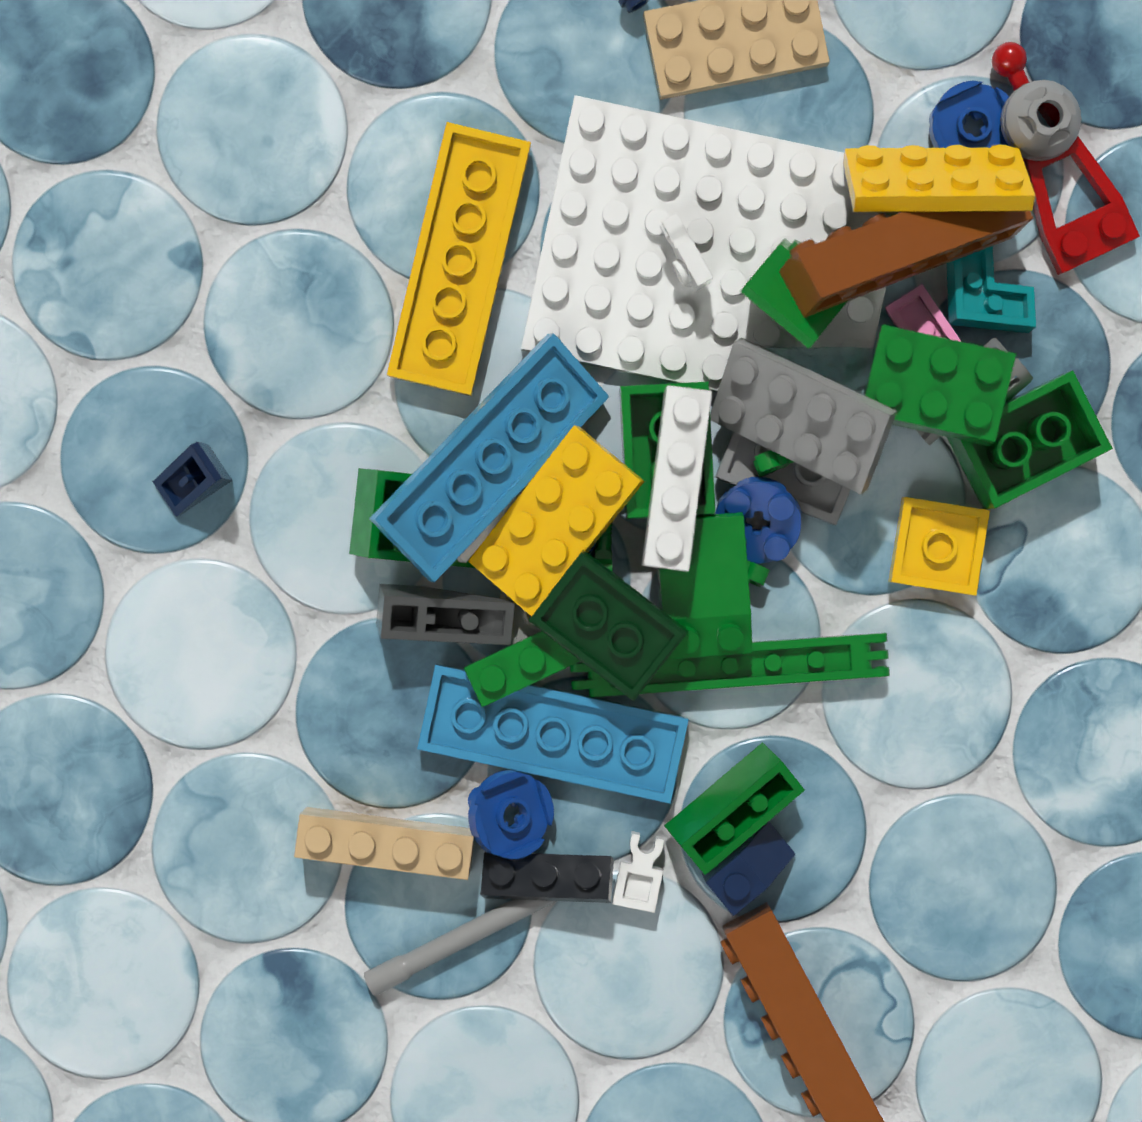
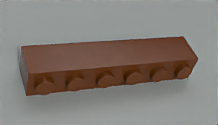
[779,211,1033,317]
[720,902,884,1122]

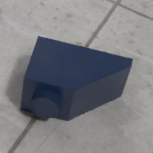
[702,821,795,916]

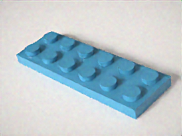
[369,333,609,582]
[417,664,689,804]

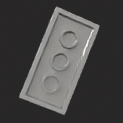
[710,338,897,494]

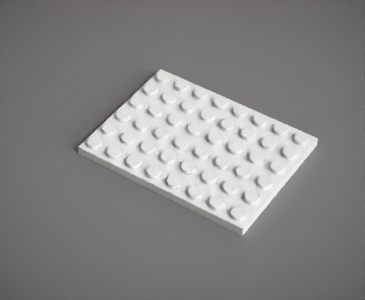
[521,95,898,395]

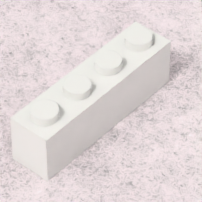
[641,385,712,572]

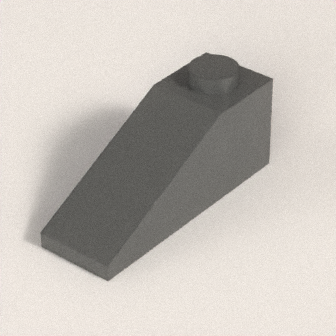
[376,584,515,645]

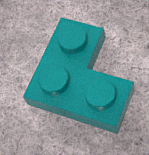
[946,246,1036,333]

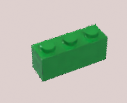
[664,742,805,875]

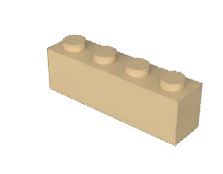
[294,807,475,880]

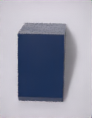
[152,441,233,517]

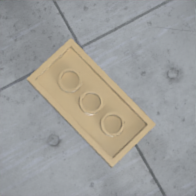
[643,0,830,100]

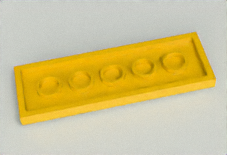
[387,122,531,396]

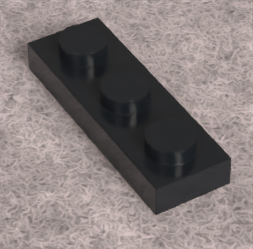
[480,852,614,903]

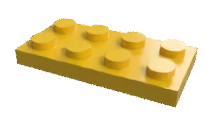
[843,145,1035,212]
[468,425,645,617]

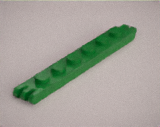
[570,633,890,697]

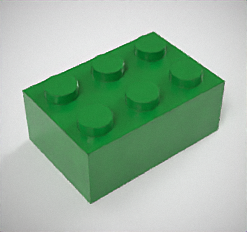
[864,324,1016,446]
[947,370,1113,510]
[619,381,716,519]

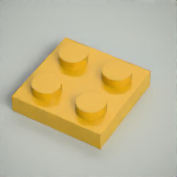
[888,497,990,596]

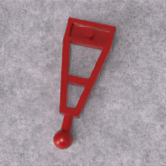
[992,42,1140,275]

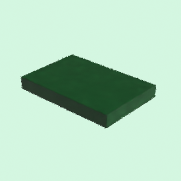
[529,550,688,701]

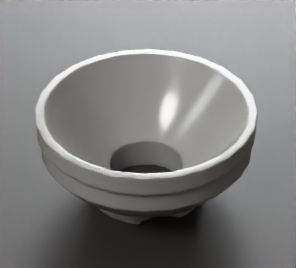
[1000,80,1082,161]

